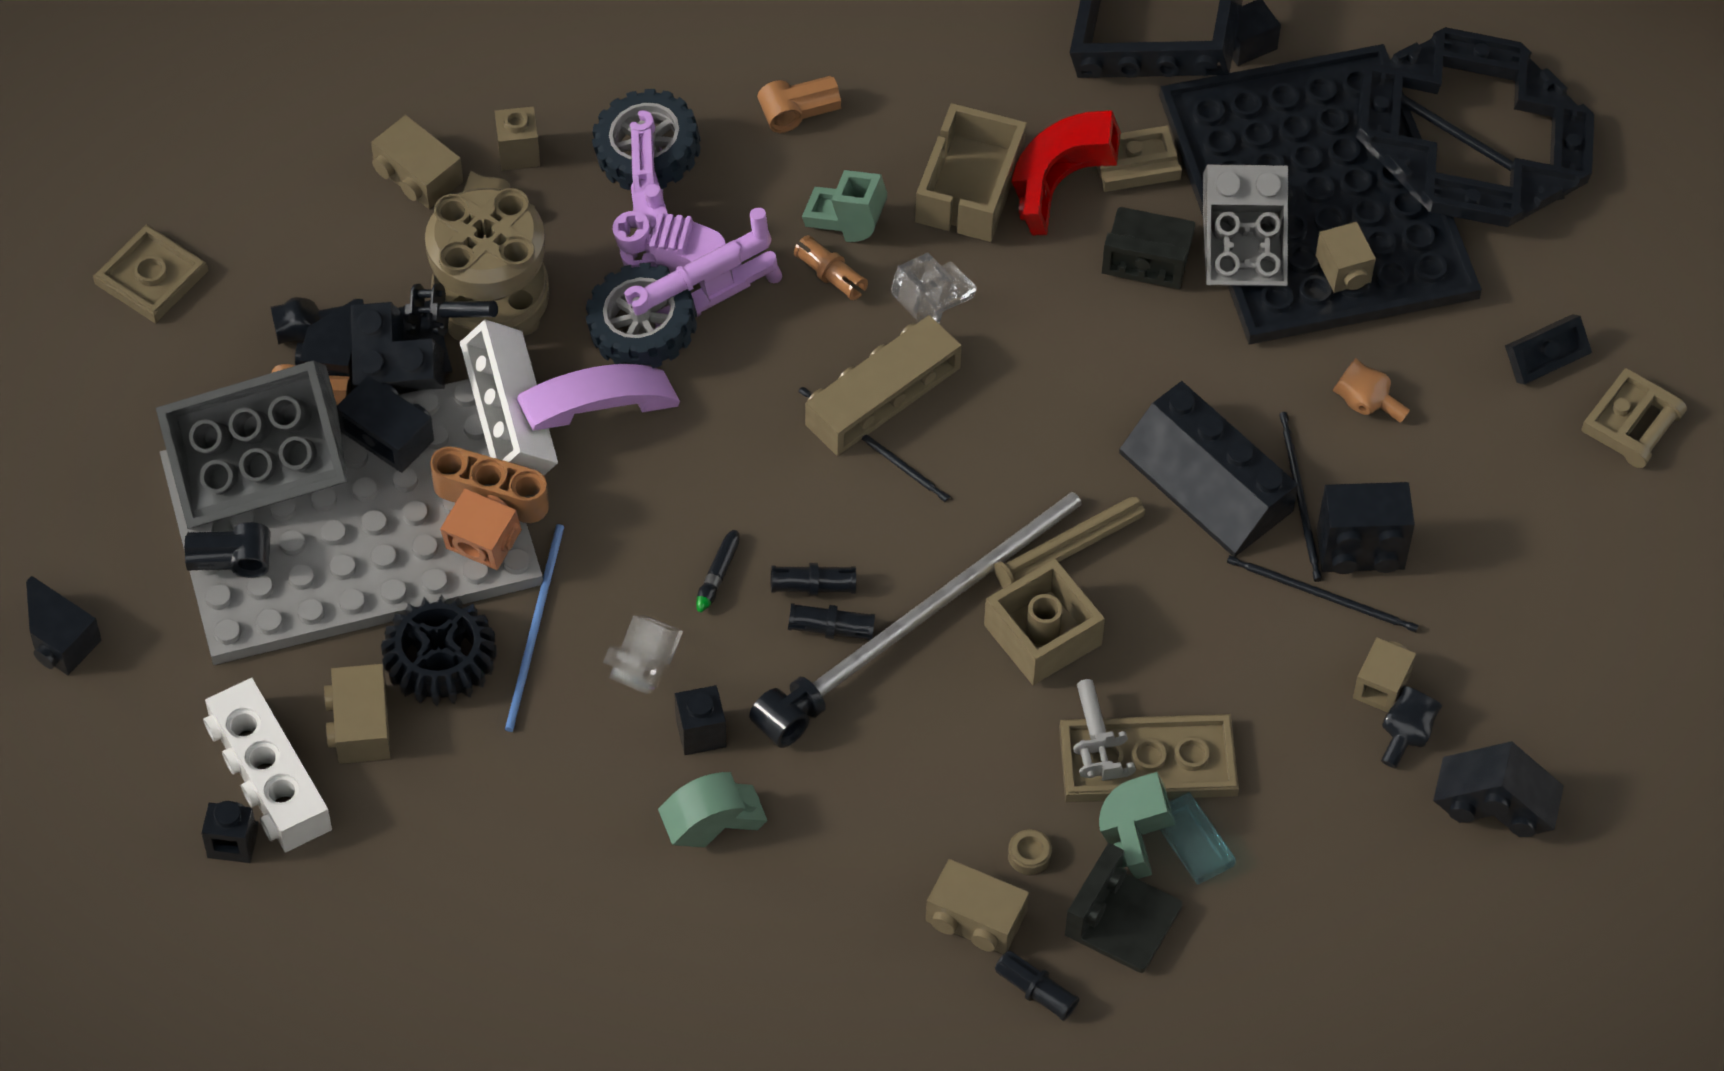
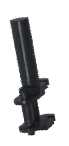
[404,283,498,336]

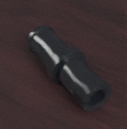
[770,563,856,596]
[788,603,875,641]

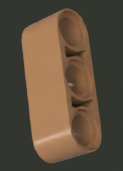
[430,446,549,523]

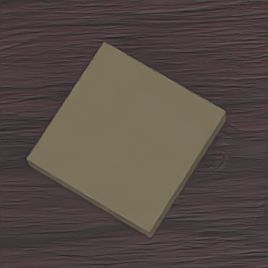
[93,224,209,324]

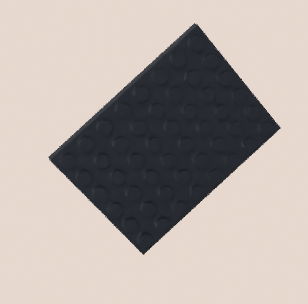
[1159,44,1482,345]

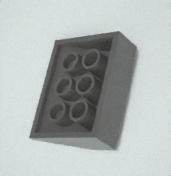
[156,361,348,529]

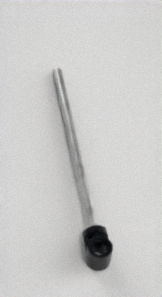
[749,492,1082,748]

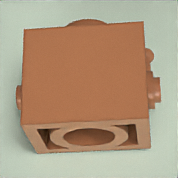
[440,488,522,571]

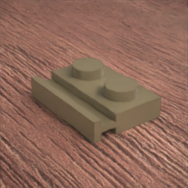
[1096,125,1182,192]

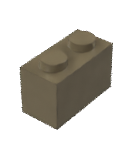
[371,114,463,209]
[324,664,391,764]
[926,859,1029,954]

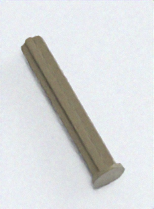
[994,497,1145,588]

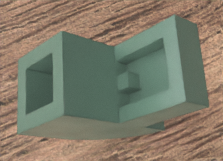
[802,170,887,242]
[658,772,768,848]
[1099,772,1175,879]

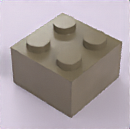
[984,559,1105,685]

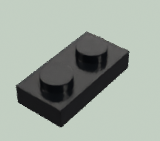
[1505,314,1592,384]

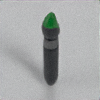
[696,530,740,612]

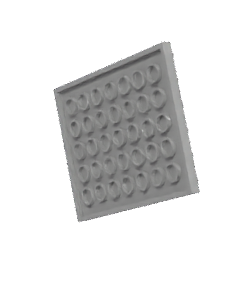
[159,379,543,665]

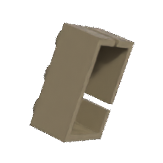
[915,103,1027,242]

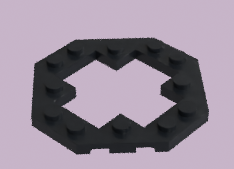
[1356,27,1594,227]

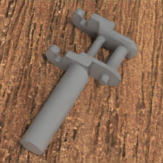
[1073,679,1136,781]

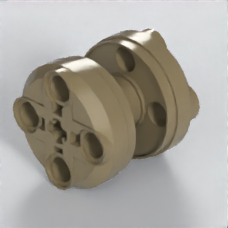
[425,188,549,341]

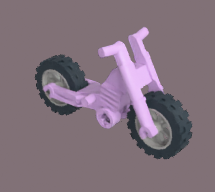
[586,89,782,368]

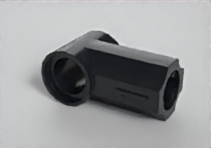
[184,522,271,578]

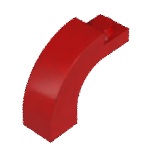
[1012,110,1121,236]

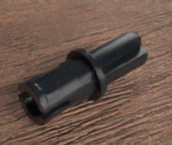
[995,951,1080,1021]

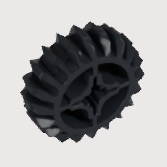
[381,594,497,706]

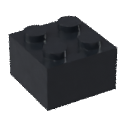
[1316,482,1415,574]

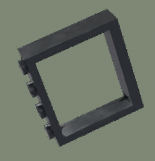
[1070,0,1243,78]

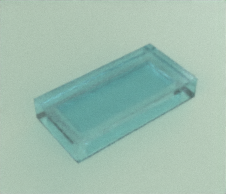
[1160,792,1236,885]

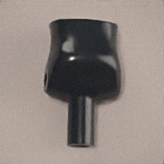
[271,297,342,345]
[1381,686,1443,769]

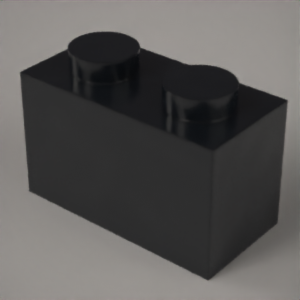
[337,375,434,473]

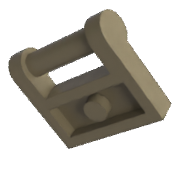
[1581,368,1687,468]

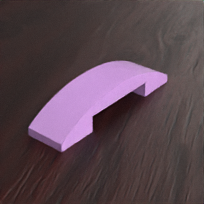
[517,364,680,431]

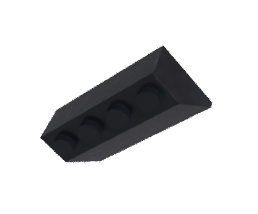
[1119,381,1298,557]

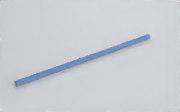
[505,524,564,732]

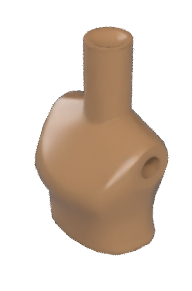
[1332,358,1410,423]

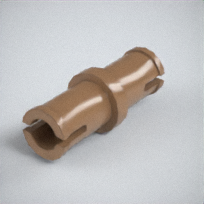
[794,235,868,301]

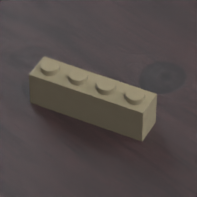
[805,315,962,456]

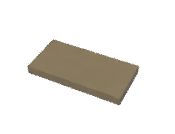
[1059,714,1239,802]

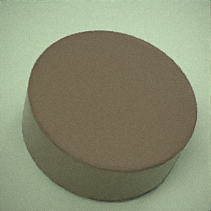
[1008,829,1052,875]

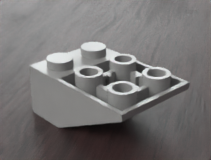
[1203,165,1288,286]

